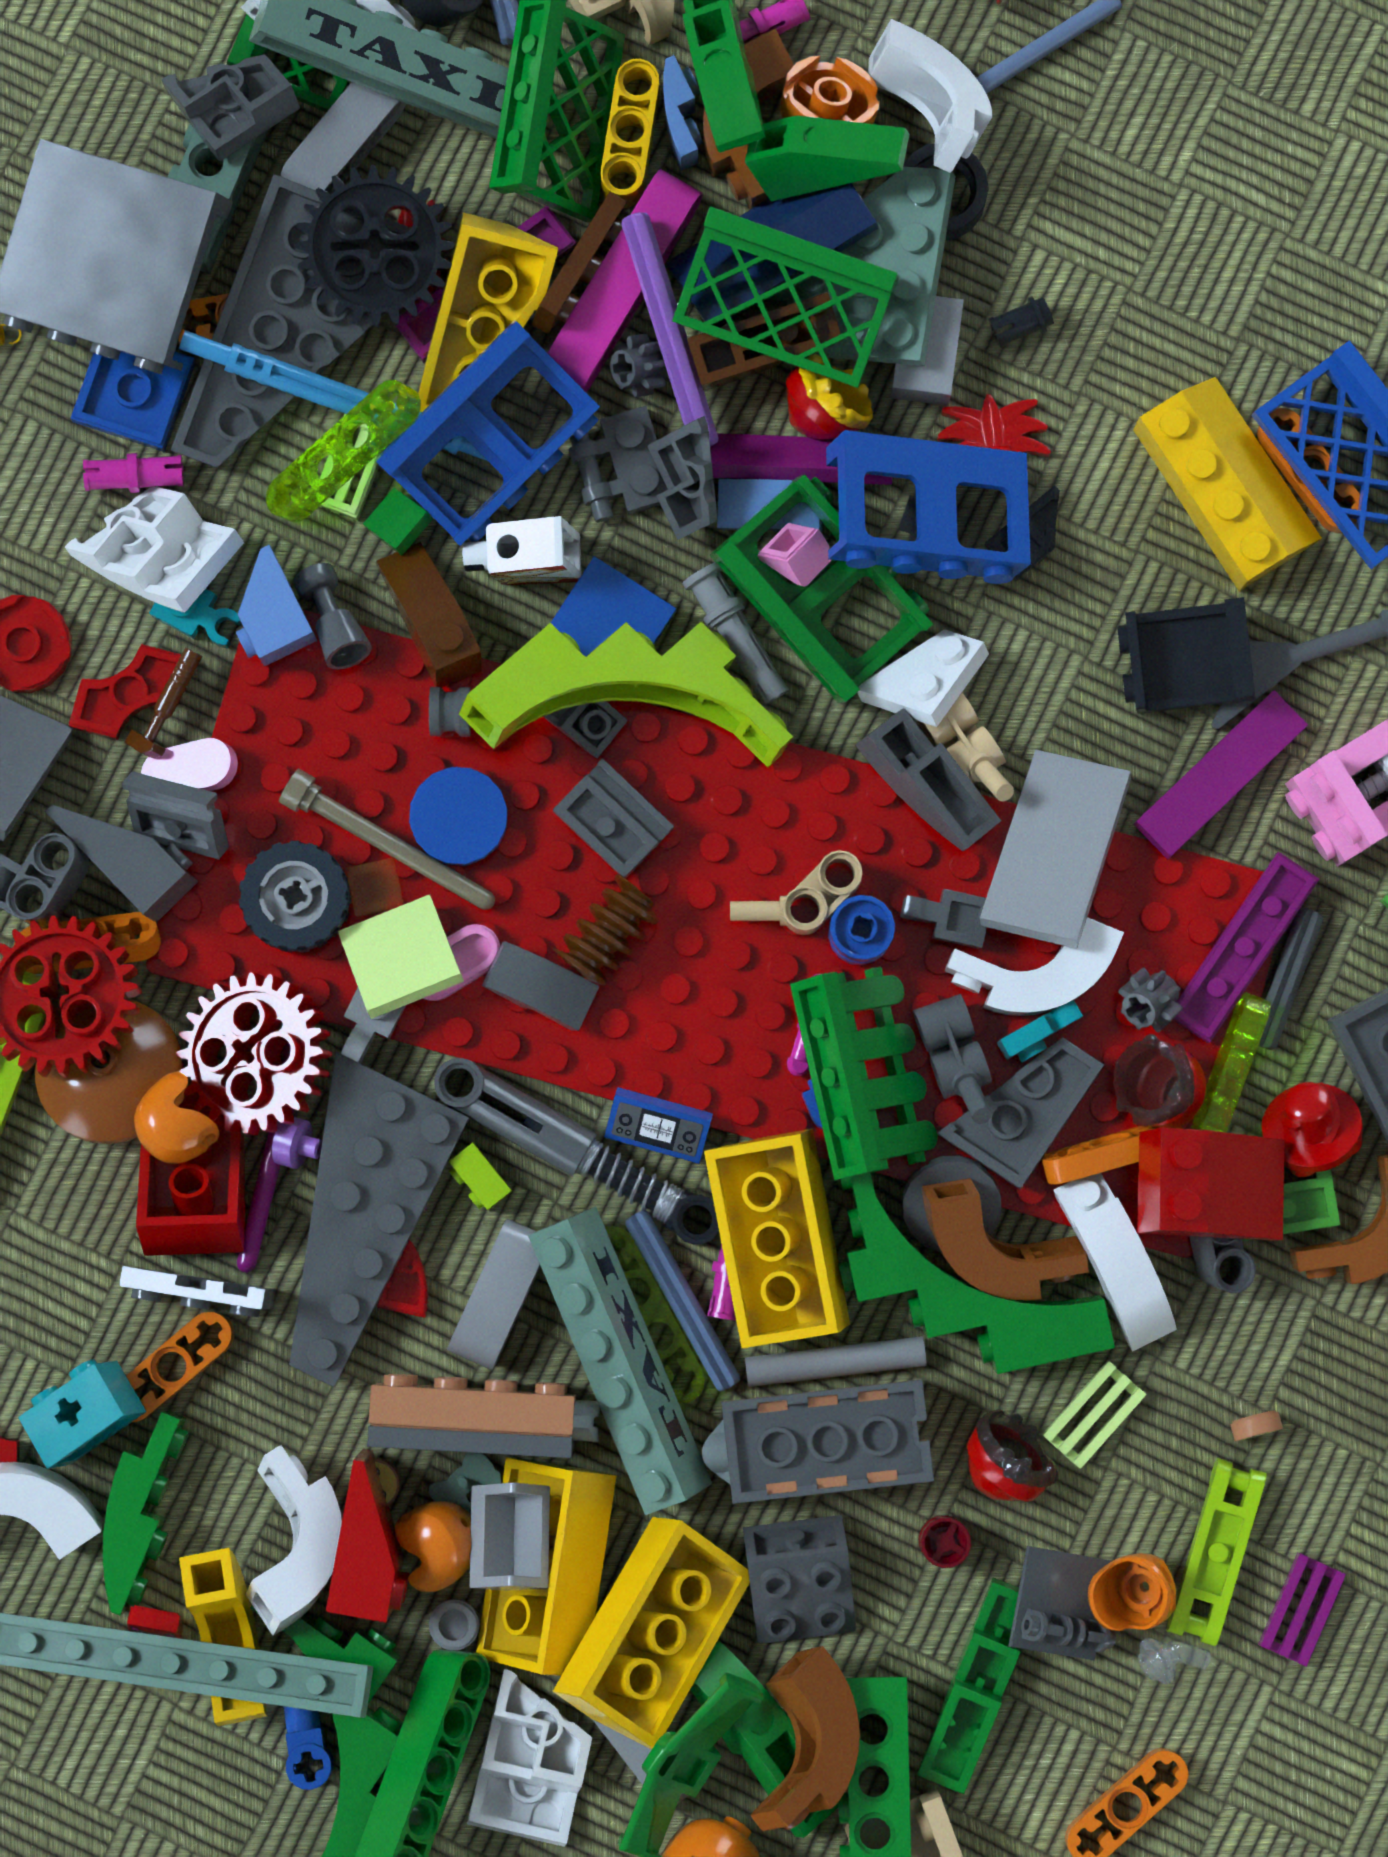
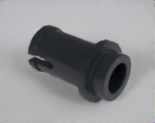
[988,296,1054,348]

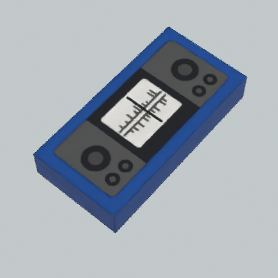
[604,1087,713,1164]

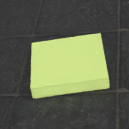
[338,894,464,1019]

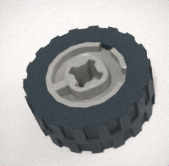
[239,841,352,953]

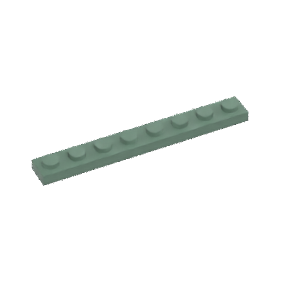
[0,1612,374,1718]

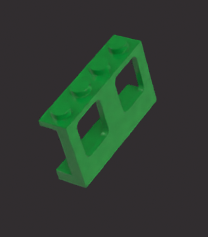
[710,474,933,703]

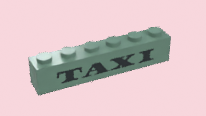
[249,0,508,139]
[528,1206,712,1515]

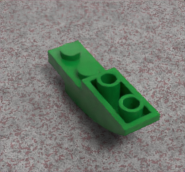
[682,0,766,153]
[103,1410,189,1616]
[691,1641,839,1838]

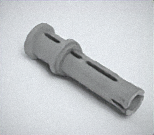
[682,562,789,706]

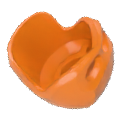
[134,1071,219,1164]
[395,1501,471,1592]
[1088,1553,1176,1631]

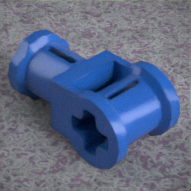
[283,1706,334,1790]

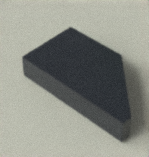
[985,485,1060,582]

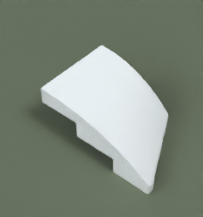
[65,487,244,613]
[467,1669,592,1847]

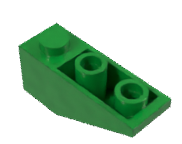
[745,115,910,201]

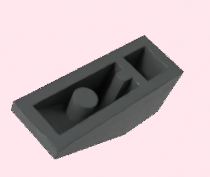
[45,805,198,923]

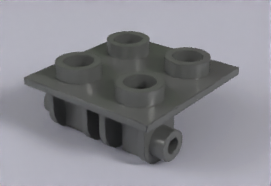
[1009,1546,1116,1661]

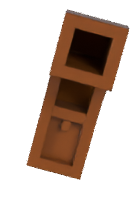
[703,28,794,209]
[1289,1154,1388,1285]
[922,1178,1089,1300]
[750,1646,860,1831]

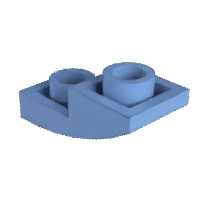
[663,55,703,171]
[717,479,824,532]

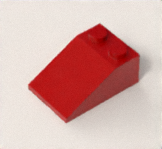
[136,1096,246,1256]
[1137,1127,1285,1241]
[326,1449,410,1623]

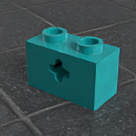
[18,1359,146,1469]

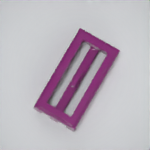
[1258,1552,1346,1667]

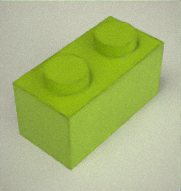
[449,1142,513,1211]

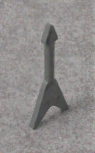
[1211,610,1388,730]

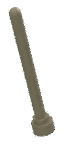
[279,768,495,910]

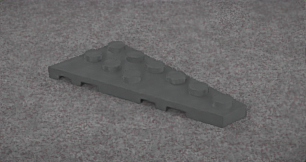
[289,1052,470,1387]

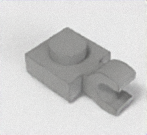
[341,988,406,1064]

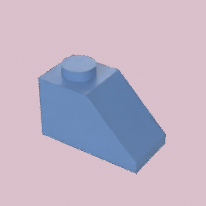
[236,545,318,666]

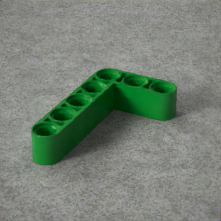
[355,1649,491,1857]

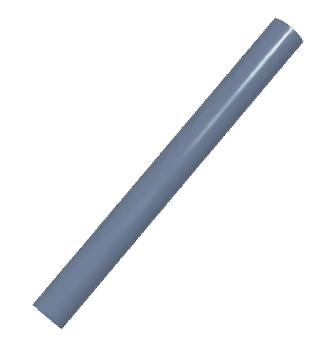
[976,0,1122,94]

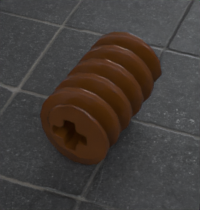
[553,874,659,986]

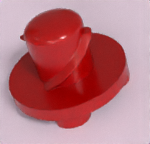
[1262,1082,1363,1177]

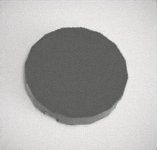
[902,1155,1001,1253]

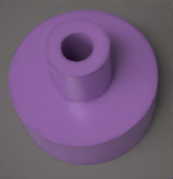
[272,1117,322,1169]

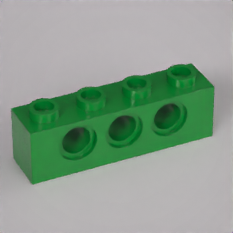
[839,1677,911,1857]

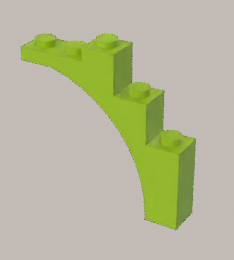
[459,622,793,767]

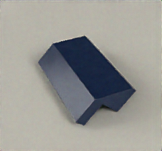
[666,183,878,328]

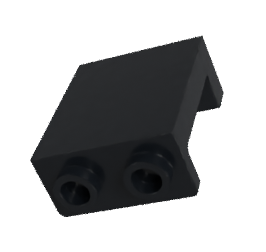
[1117,597,1255,714]

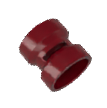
[918,1515,971,1568]

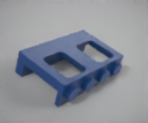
[376,320,600,546]
[826,430,1031,584]

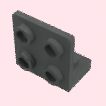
[743,1515,856,1644]

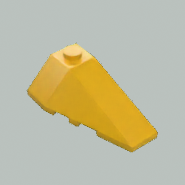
[414,212,558,412]

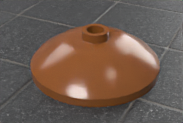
[35,999,184,1144]

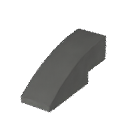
[855,708,1001,851]

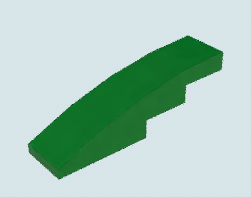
[917,1577,1021,1794]

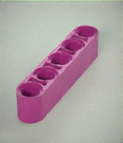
[548,169,703,393]

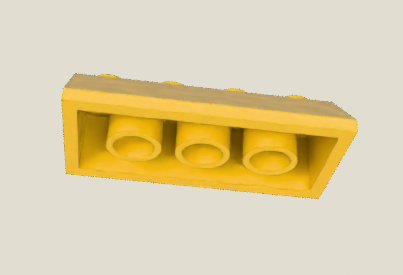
[1133,377,1322,592]
[704,1128,850,1348]
[476,1457,617,1676]
[552,1517,750,1750]

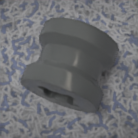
[429,687,471,737]

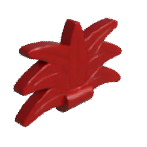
[937,394,1051,457]

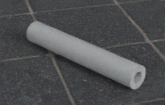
[745,1336,927,1387]

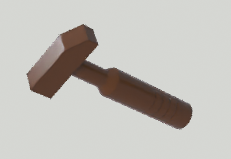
[124,647,203,759]

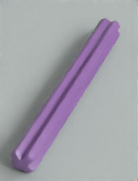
[621,212,718,446]

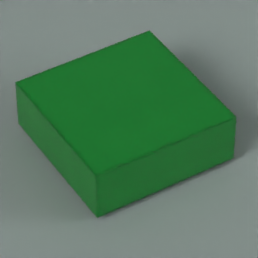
[363,488,433,556]

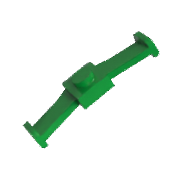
[618,1672,764,1857]

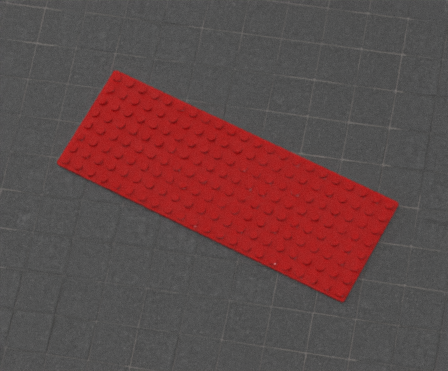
[146,609,1275,1258]

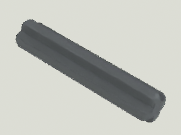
[1250,908,1324,1050]

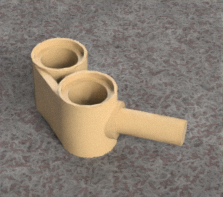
[917,692,1014,801]
[730,850,863,935]

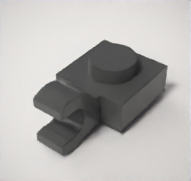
[900,889,987,949]

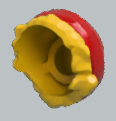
[786,354,873,440]

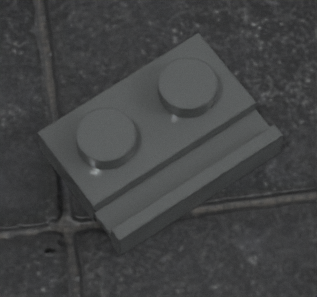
[553,758,674,879]
[122,771,229,859]

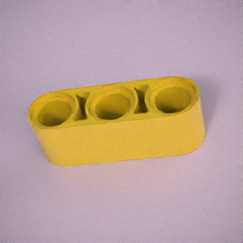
[601,59,660,208]

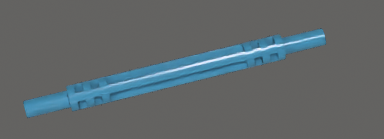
[179,330,489,462]

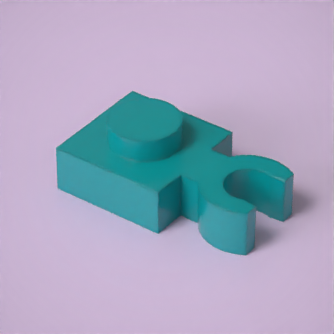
[149,589,242,648]
[997,1000,1083,1062]

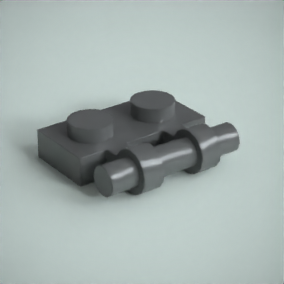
[568,405,668,523]

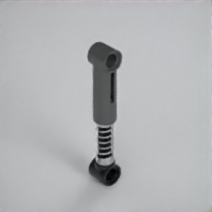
[434,1058,719,1245]

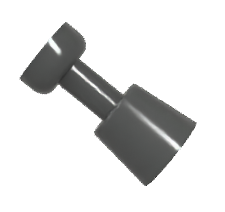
[293,563,372,670]

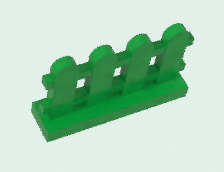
[790,967,938,1180]

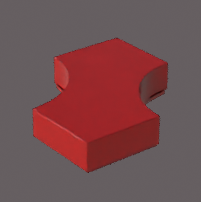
[68,644,181,740]

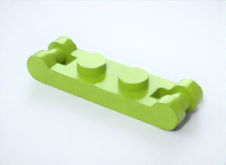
[1166,1458,1266,1647]

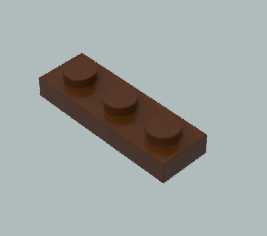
[531,191,627,334]

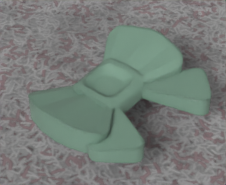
[428,1452,501,1514]

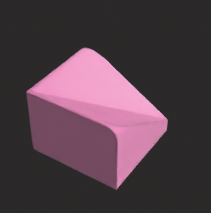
[757,523,831,587]

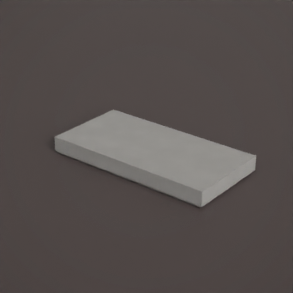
[980,749,1131,949]

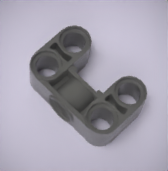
[0,833,89,928]

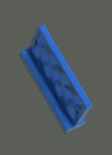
[1251,340,1388,570]

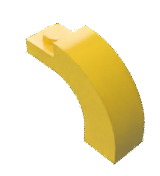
[179,1548,268,1726]

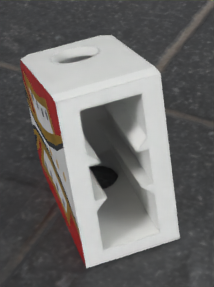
[462,516,581,585]

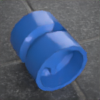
[828,895,895,966]

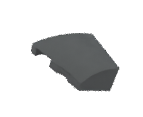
[161,54,300,161]
[647,416,718,540]

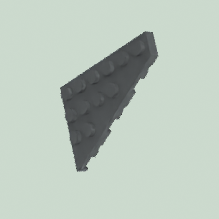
[171,174,451,469]

